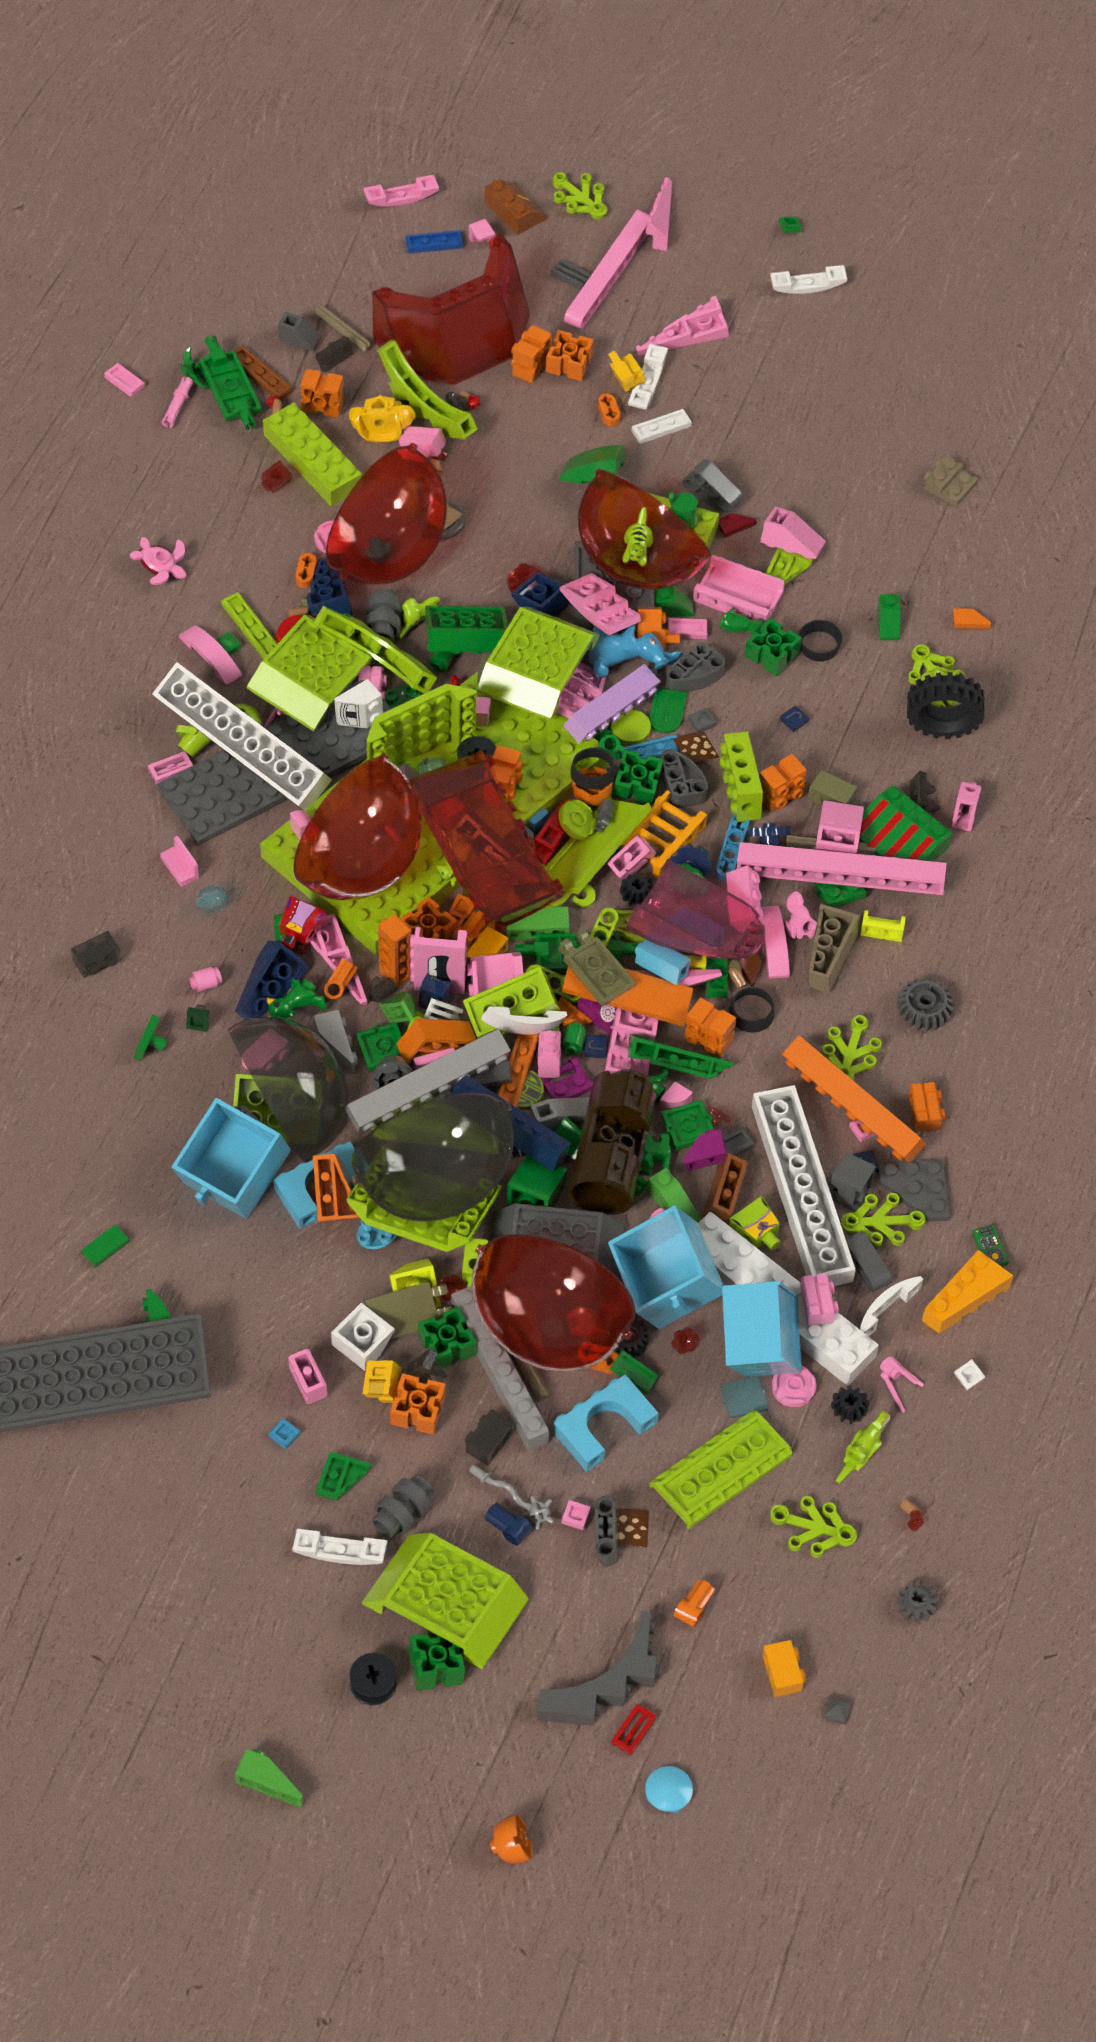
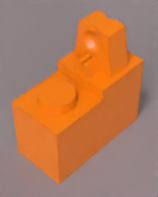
[637,607,680,649]

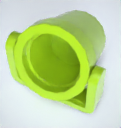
[176,724,211,758]

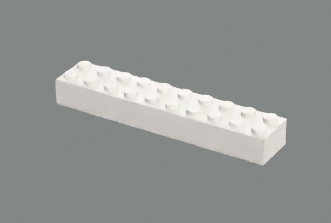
[152,662,332,811]
[752,1085,855,1286]
[698,1211,879,1386]

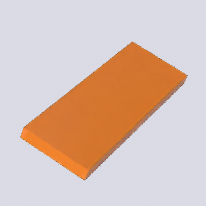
[561,967,693,1027]

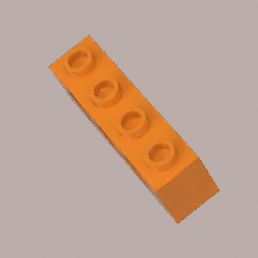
[378,914,411,988]

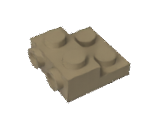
[924,456,978,507]

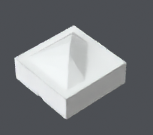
[954,1359,985,1391]

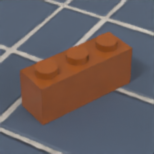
[702,1153,748,1222]

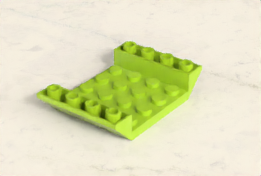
[477,607,600,721]
[246,615,376,732]
[367,684,477,791]
[347,1146,502,1252]
[362,1533,529,1670]

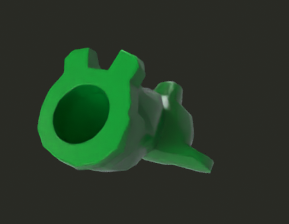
[720,608,764,636]
[599,734,624,760]

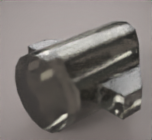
[445,392,468,411]
[364,536,392,564]
[368,976,397,1003]

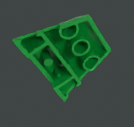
[560,445,626,489]

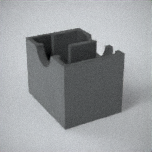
[830,1152,876,1211]

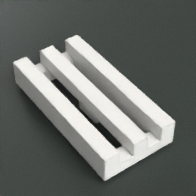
[424,998,463,1020]

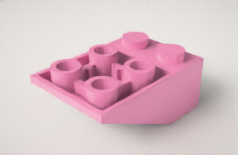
[760,506,826,559]
[815,800,864,854]

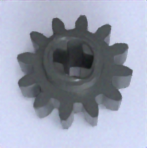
[896,1580,938,1623]

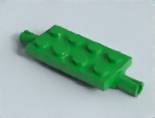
[199,335,262,430]
[515,932,640,973]

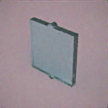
[720,1376,768,1419]

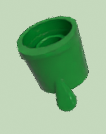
[665,492,698,531]

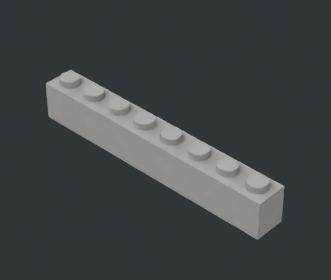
[346,1029,511,1132]
[451,1286,549,1452]

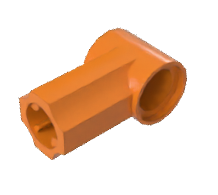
[451,911,489,948]
[323,958,358,999]
[673,1580,715,1628]

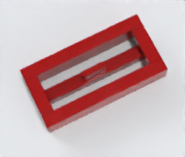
[611,1704,657,1756]

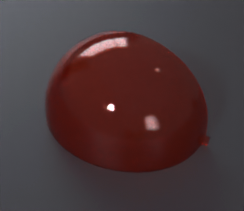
[326,443,447,585]
[578,469,711,590]
[294,753,422,901]
[472,1234,636,1372]

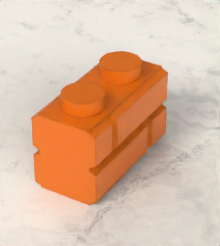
[908,1082,945,1132]

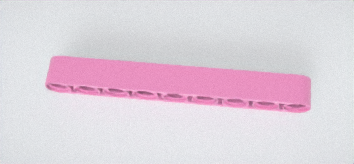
[564,210,651,329]

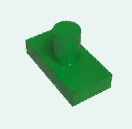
[133,1014,168,1061]

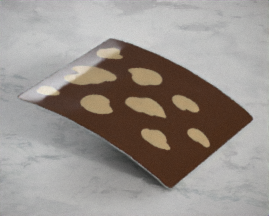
[673,732,719,763]
[606,1508,649,1548]

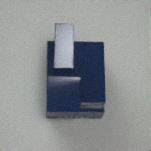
[419,974,451,1018]

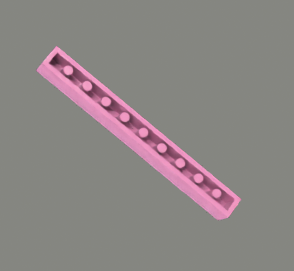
[737,842,947,895]

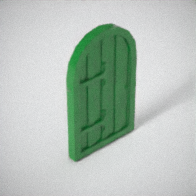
[649,688,687,734]

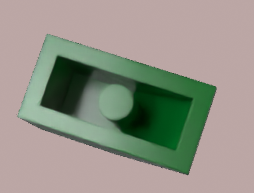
[654,587,694,617]
[877,594,900,640]

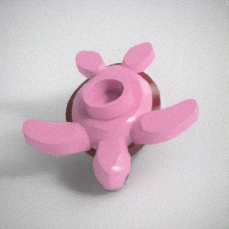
[130,537,187,585]

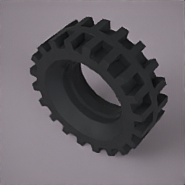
[907,672,985,739]

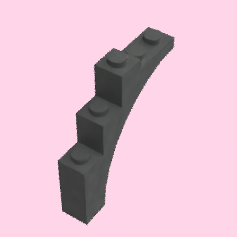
[538,1611,660,1726]

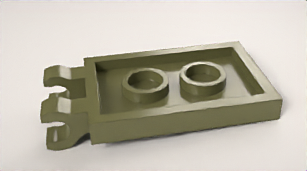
[558,928,636,1007]
[364,1281,453,1339]

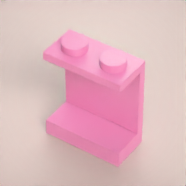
[466,952,523,997]

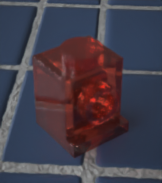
[261,460,292,493]

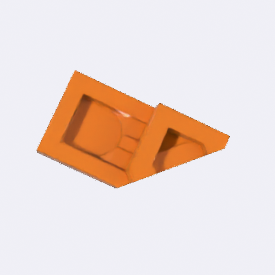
[449,893,478,927]

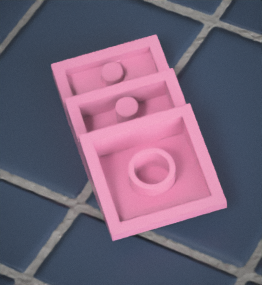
[560,573,641,635]
[556,662,605,719]
[605,1008,658,1076]

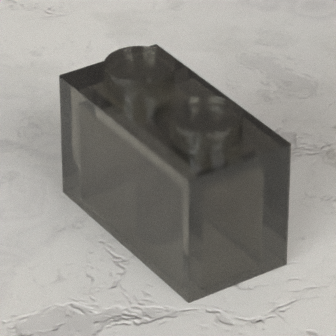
[71,931,121,978]
[465,1408,514,1466]

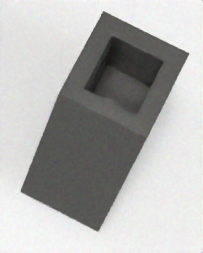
[278,312,321,351]

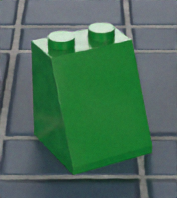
[507,1155,568,1207]

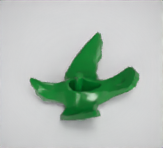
[178,346,210,389]

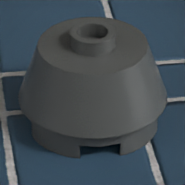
[372,1056,413,1090]

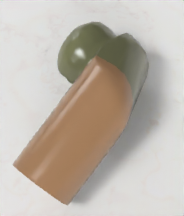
[288,596,310,617]
[728,960,747,989]

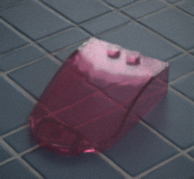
[625,859,765,959]

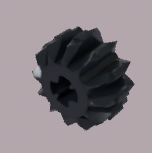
[620,872,655,908]
[831,1385,870,1425]

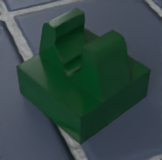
[186,1004,209,1032]

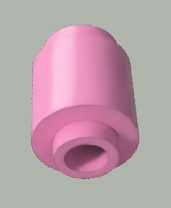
[189,966,222,992]

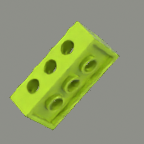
[719,732,763,822]
[463,966,561,1039]

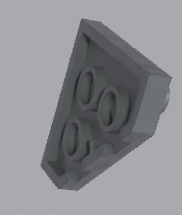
[878,1160,950,1222]

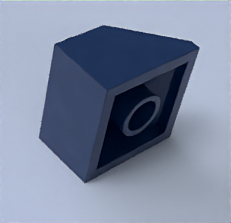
[511,572,569,617]

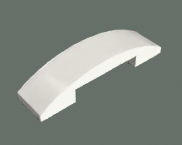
[770,265,847,294]
[628,344,668,410]
[481,1006,567,1035]
[860,1276,923,1337]
[292,1529,387,1565]

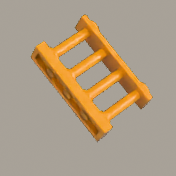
[619,790,707,880]

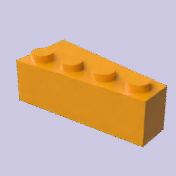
[922,1250,1013,1334]

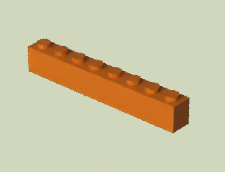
[782,1036,926,1163]

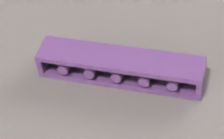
[563,664,661,744]

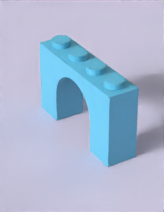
[635,907,725,985]
[274,1141,367,1229]
[553,1374,659,1472]

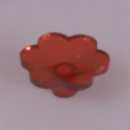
[708,1106,731,1127]
[441,1275,465,1301]
[671,1327,699,1354]

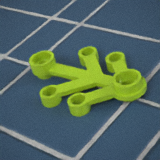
[553,172,607,220]
[908,645,965,706]
[822,1015,882,1080]
[841,1193,926,1247]
[770,1496,857,1558]

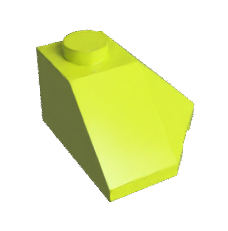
[389,1258,441,1308]

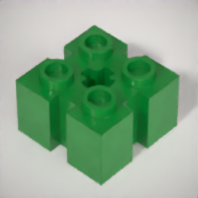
[745,618,802,677]
[612,749,663,805]
[418,1306,477,1371]
[408,1633,465,1691]

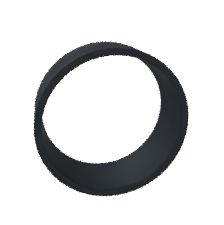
[799,620,842,661]
[570,748,615,790]
[729,987,775,1033]

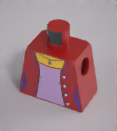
[280,895,326,949]

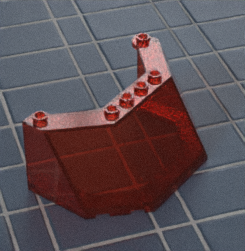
[372,234,530,385]
[409,750,564,933]

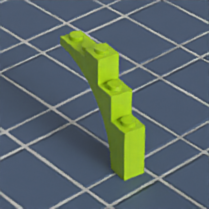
[377,340,477,440]
[313,606,437,693]

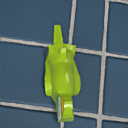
[836,1410,890,1484]

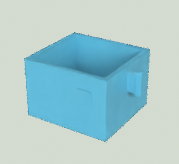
[171,1098,291,1219]
[608,1205,724,1329]
[722,1281,802,1377]

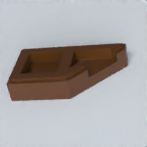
[733,946,762,987]

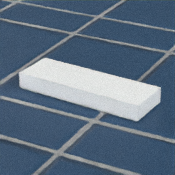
[631,409,692,444]

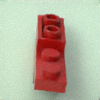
[524,798,572,871]

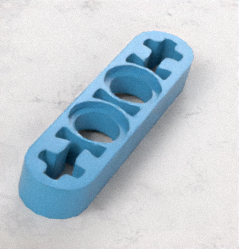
[716,814,749,881]

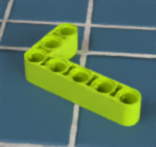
[526,908,618,1005]

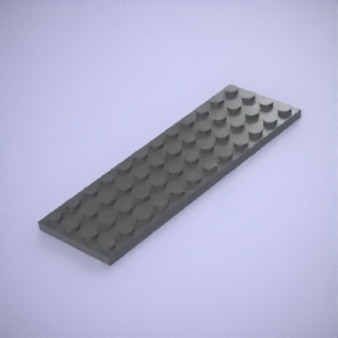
[156,680,391,846]
[0,1313,211,1433]

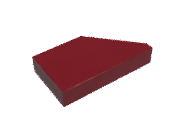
[718,513,757,537]

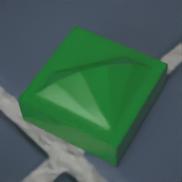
[778,217,802,233]
[216,632,241,655]

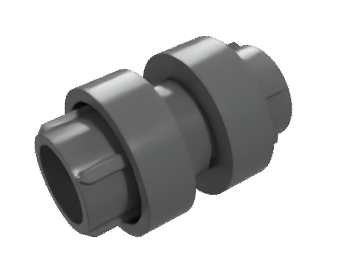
[365,588,402,642]
[372,1474,435,1539]

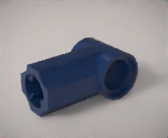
[485,1502,533,1546]

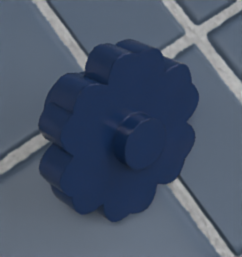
[749,823,791,846]
[670,843,713,879]

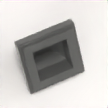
[823,1695,852,1724]

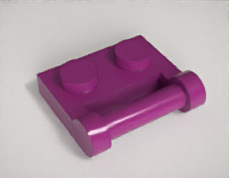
[541,1057,593,1099]

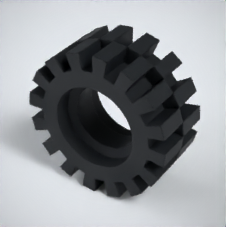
[608,1315,649,1358]

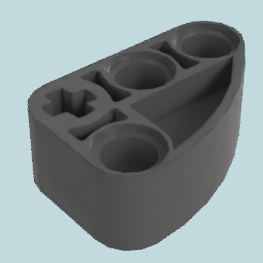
[683,459,743,513]
[665,643,725,692]
[661,749,708,808]

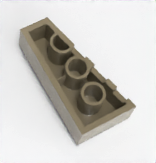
[809,904,860,993]

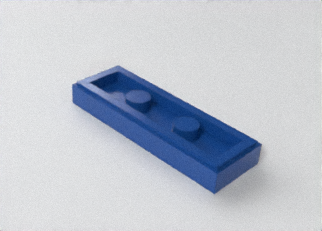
[406,230,463,254]

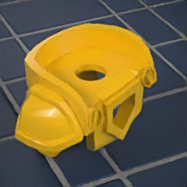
[349,395,416,443]

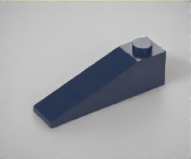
[306,554,353,616]
[235,941,310,1024]

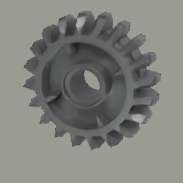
[897,977,954,1031]

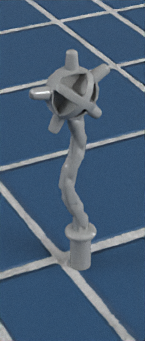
[469,1464,554,1530]

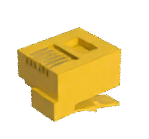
[608,350,646,392]
[363,1360,402,1403]

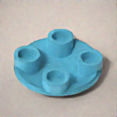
[356,1220,397,1249]
[645,1766,693,1813]

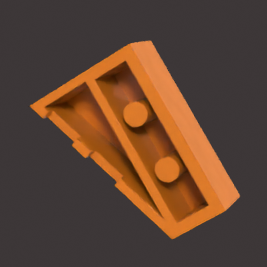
[397,1018,476,1064]
[313,1154,361,1223]

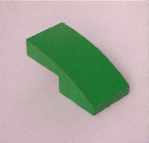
[706,958,728,998]

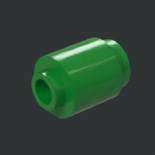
[429,651,455,672]
[561,1022,586,1055]

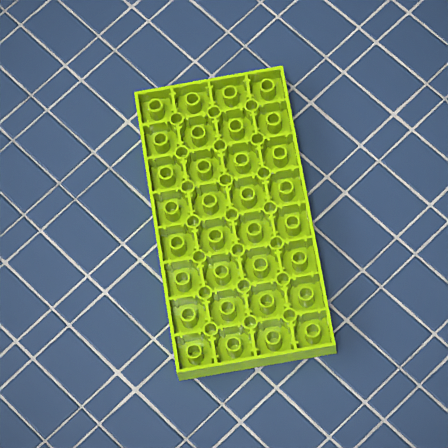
[260,671,609,955]

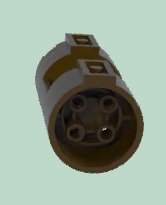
[568,1069,657,1215]

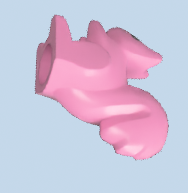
[783,891,817,939]

